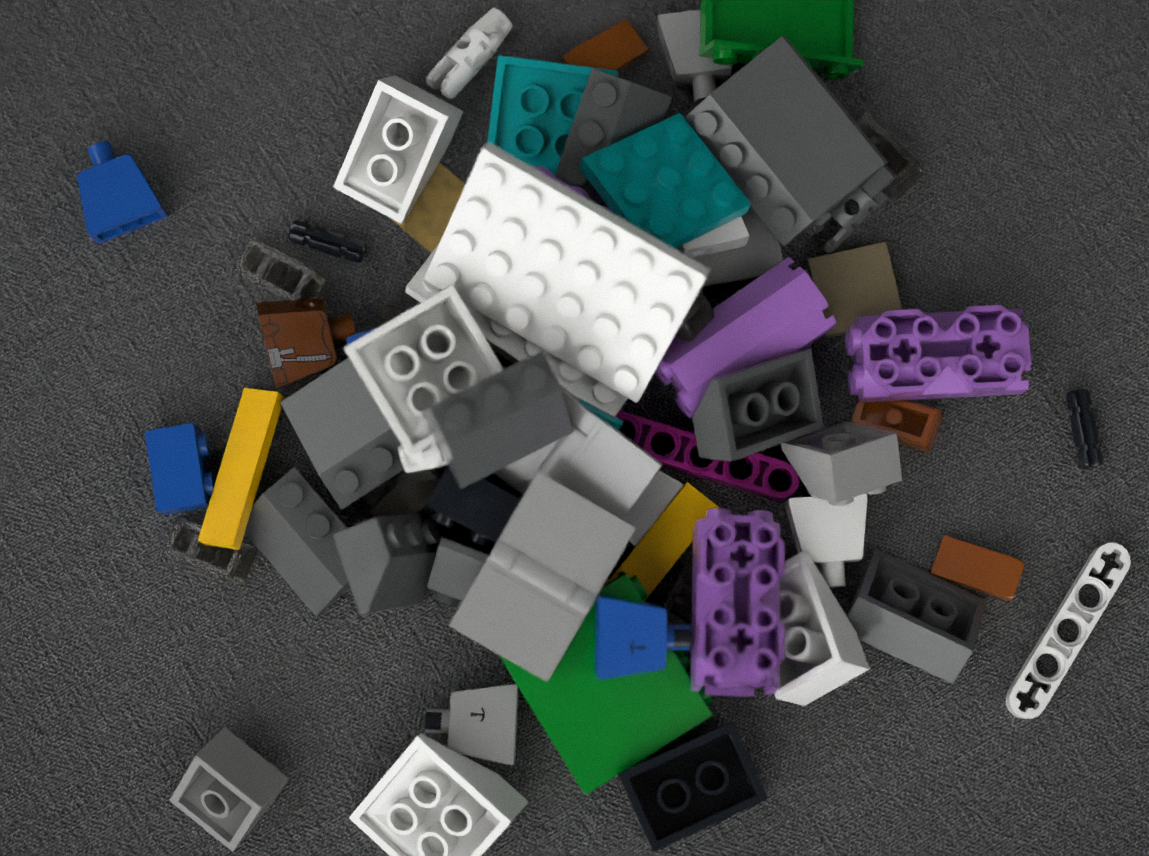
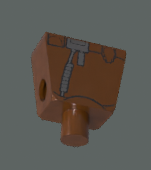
[256,299,356,387]

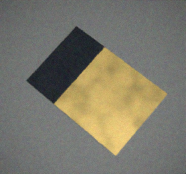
[389,162,466,253]

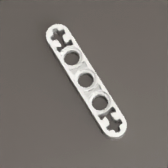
[1006,543,1131,719]

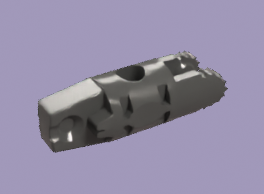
[807,165,897,254]

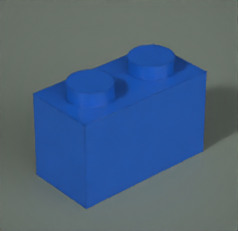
[144,423,215,515]

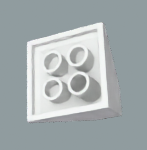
[344,285,504,458]
[349,733,528,856]

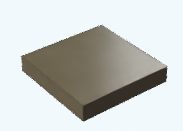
[806,242,903,338]

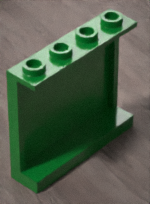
[699,0,863,80]
[499,571,713,795]

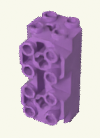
[655,257,837,420]
[845,305,1031,402]
[691,508,784,697]

